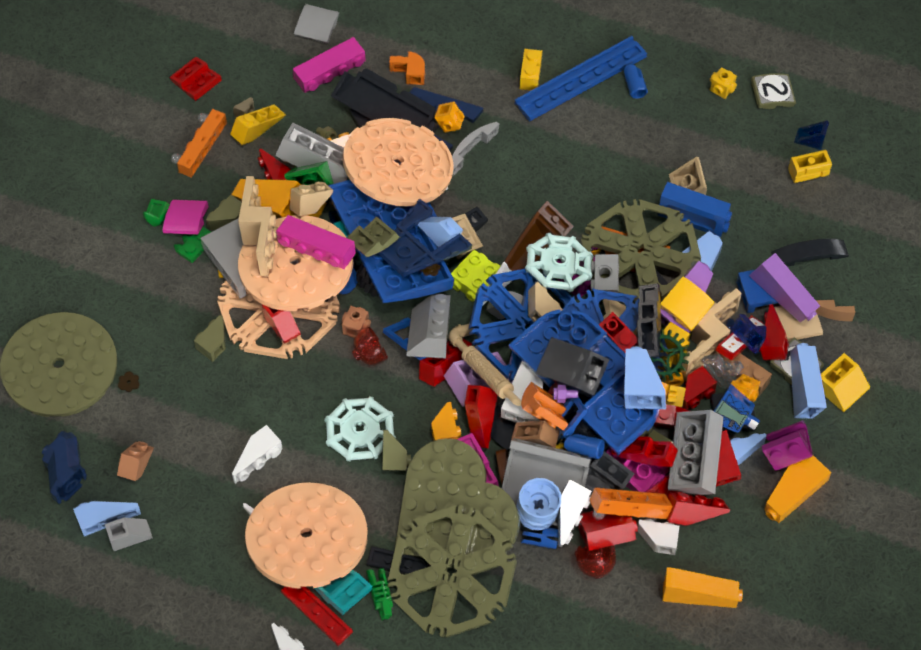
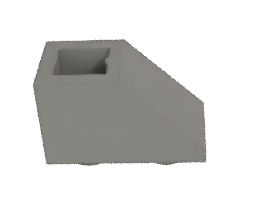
[105,517,153,551]

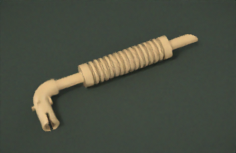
[449,323,521,406]

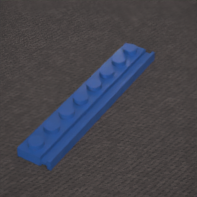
[515,36,647,122]

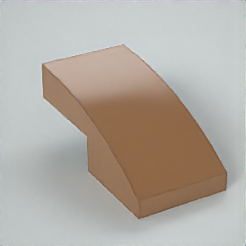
[816,300,855,321]

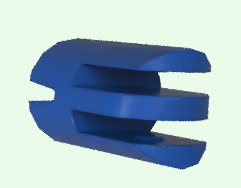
[624,64,648,99]
[564,434,605,459]
[521,526,559,549]

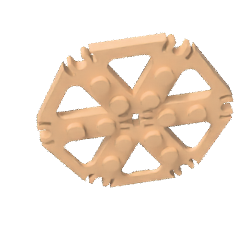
[217,259,340,359]

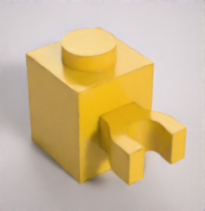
[666,385,686,408]

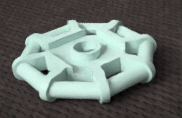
[525,233,594,292]
[324,396,396,462]

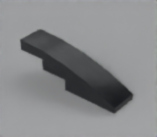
[637,283,661,358]

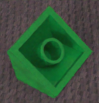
[284,161,334,185]

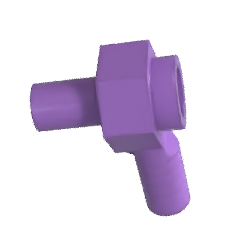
[553,385,578,403]

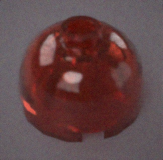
[352,326,388,365]
[575,545,616,579]

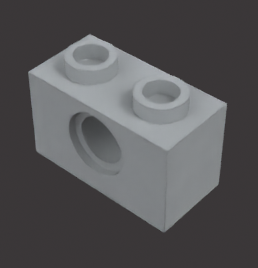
[591,254,619,293]

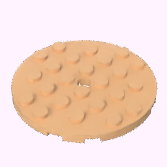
[342,118,453,206]
[238,215,353,311]
[245,483,367,589]

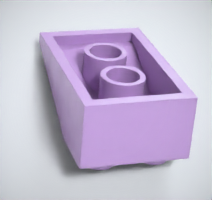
[444,352,513,407]

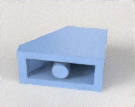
[418,217,463,247]

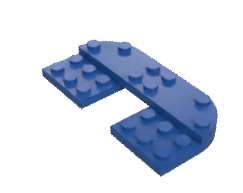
[509,309,660,455]

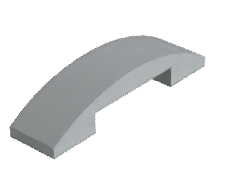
[452,122,500,177]

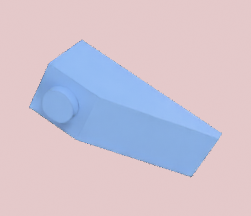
[74,501,141,536]

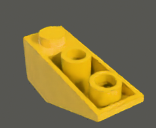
[230,105,286,145]

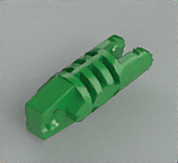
[367,568,393,620]

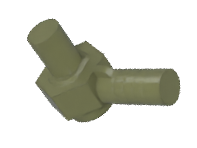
[316,126,337,140]

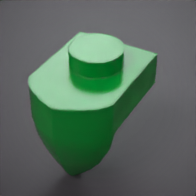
[142,199,170,227]

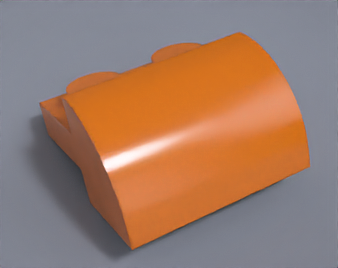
[521,382,568,430]

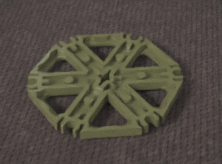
[581,199,701,301]
[387,505,517,638]

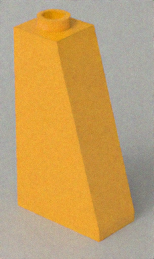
[231,179,301,218]
[764,456,831,524]
[663,567,743,608]

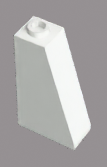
[501,361,543,423]

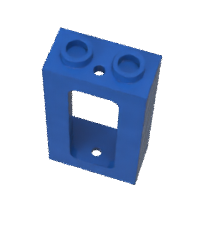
[658,182,732,238]

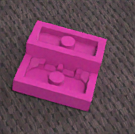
[163,200,208,234]

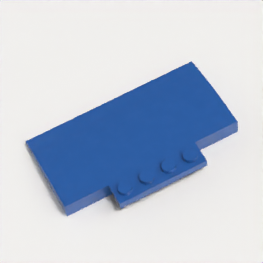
[328,180,454,303]

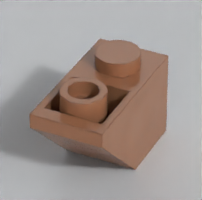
[117,441,154,481]

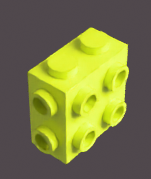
[451,250,500,302]

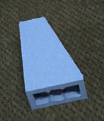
[790,343,826,418]

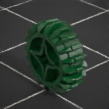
[638,329,690,382]

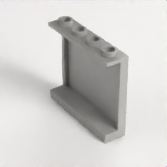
[201,218,298,299]
[502,438,592,530]

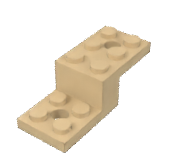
[238,176,278,276]
[680,288,742,382]

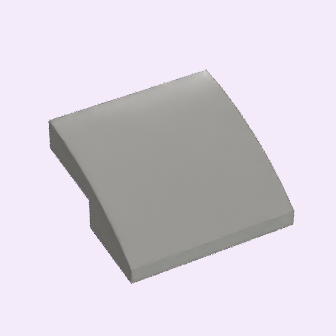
[294,4,339,44]

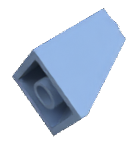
[624,347,666,409]

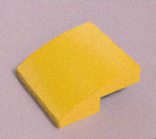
[661,276,714,331]

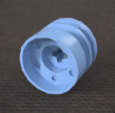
[516,478,562,530]

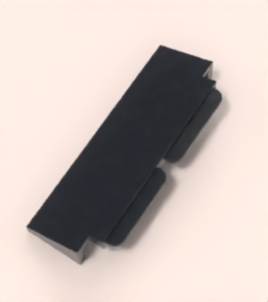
[331,69,439,133]

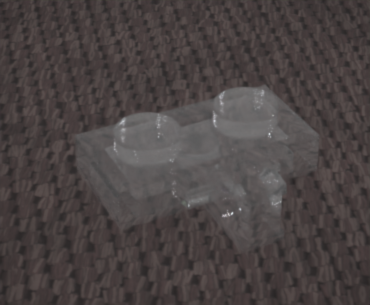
[701,354,744,389]

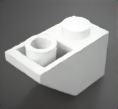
[638,519,679,555]

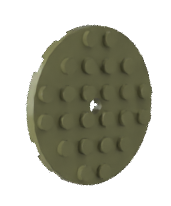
[0,312,117,417]

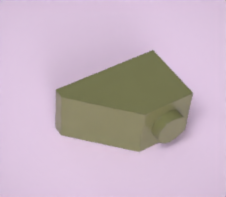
[383,430,411,471]

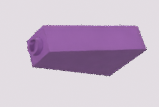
[749,253,820,323]
[661,261,713,333]

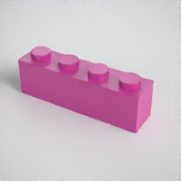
[293,37,365,93]
[276,215,356,270]

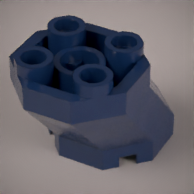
[42,431,87,504]

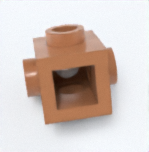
[342,306,371,340]

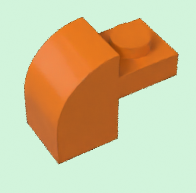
[390,51,425,85]

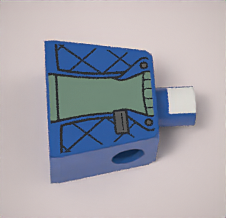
[714,384,760,432]

